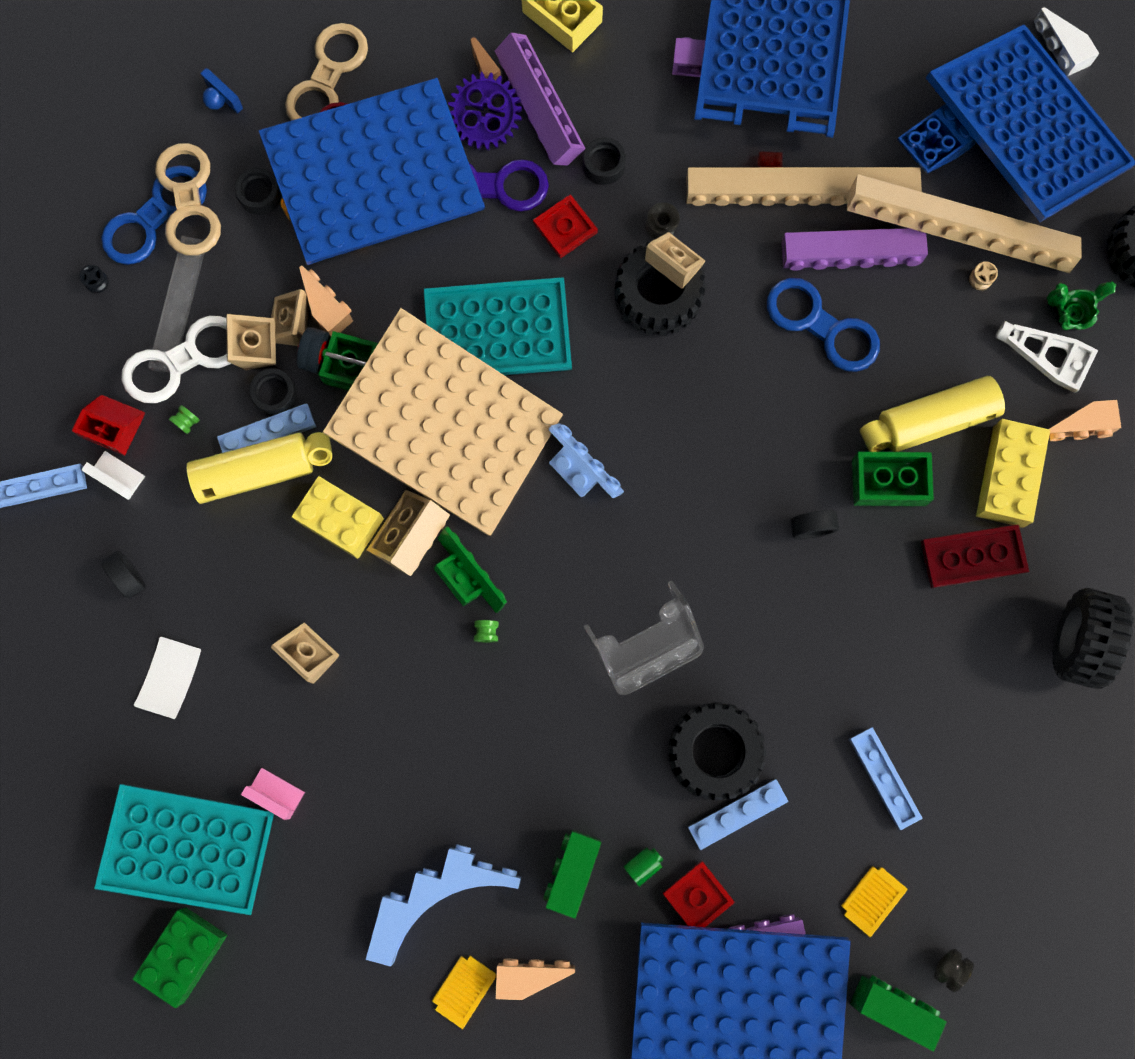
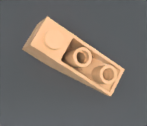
[299,265,353,338]
[1049,400,1121,442]
[496,958,575,1000]

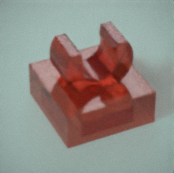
[758,152,783,168]

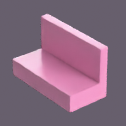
[241,768,305,820]

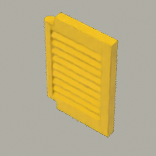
[841,866,908,938]
[432,956,497,1029]

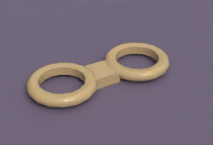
[285,23,368,121]
[155,143,221,256]

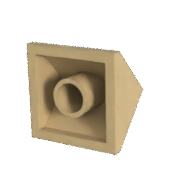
[645,232,705,289]
[271,289,310,346]
[226,314,276,370]
[271,623,339,684]

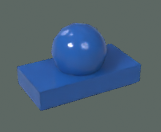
[200,68,243,114]

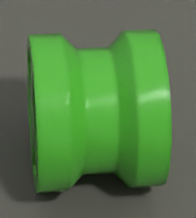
[169,405,200,434]
[474,620,499,643]

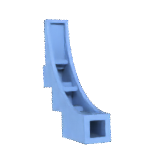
[366,844,521,966]

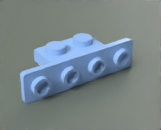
[548,423,624,498]

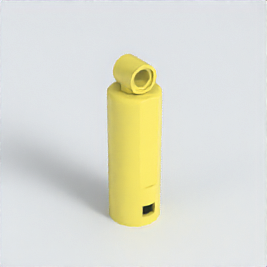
[860,376,1005,452]
[186,432,332,504]

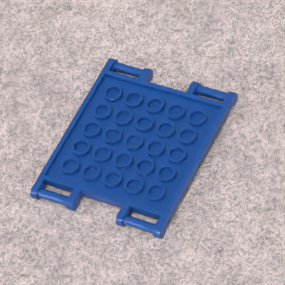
[694,0,850,138]

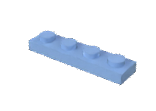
[217,403,316,453]
[0,464,87,508]
[849,727,923,830]
[688,779,789,850]

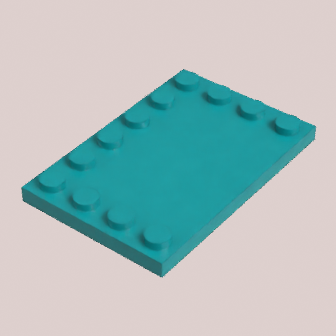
[424,277,572,375]
[94,784,274,915]

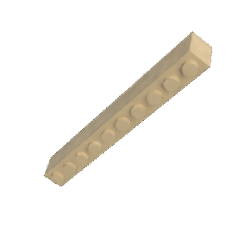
[686,167,922,206]
[847,174,1082,273]

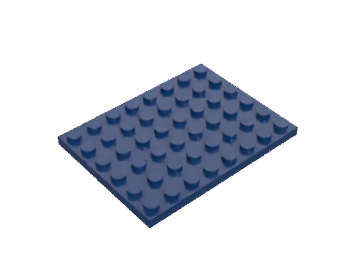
[926,25,1135,222]
[259,78,485,265]
[631,923,851,1059]

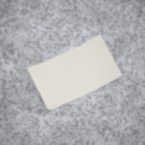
[134,637,201,719]

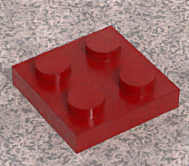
[533,194,598,259]
[663,860,735,927]

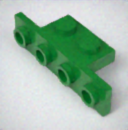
[434,527,507,613]

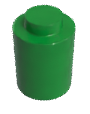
[623,847,663,887]

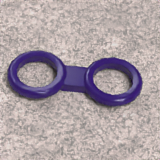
[469,159,549,212]

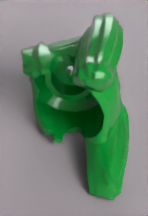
[1047,281,1116,330]

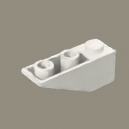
[1034,7,1099,76]

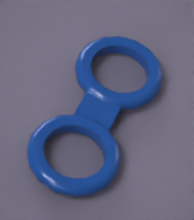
[101,165,207,265]
[767,278,880,372]

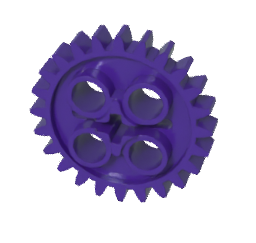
[448,72,522,150]

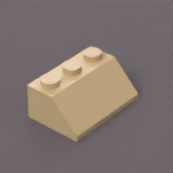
[367,490,450,576]

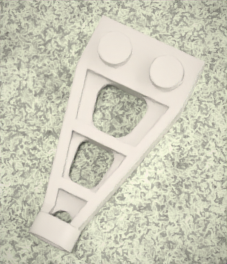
[995,321,1098,393]

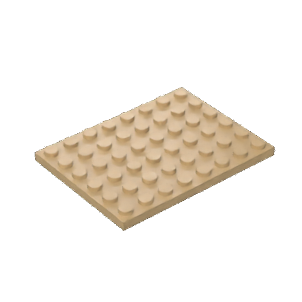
[322,308,563,536]

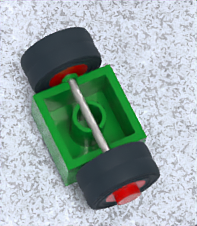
[297,328,378,391]

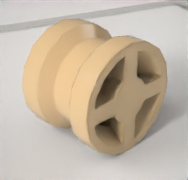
[969,262,998,290]

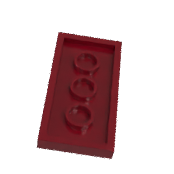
[921,524,1030,589]

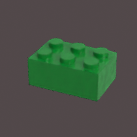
[852,452,934,506]
[543,830,602,919]
[132,907,228,1008]
[850,975,947,1052]

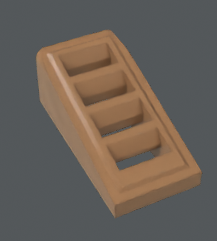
[470,37,501,80]

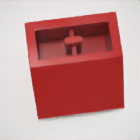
[72,395,145,456]

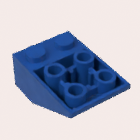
[897,104,976,174]

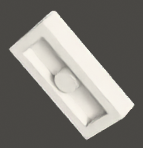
[82,451,145,500]

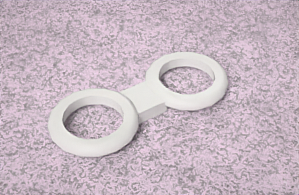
[121,316,231,403]

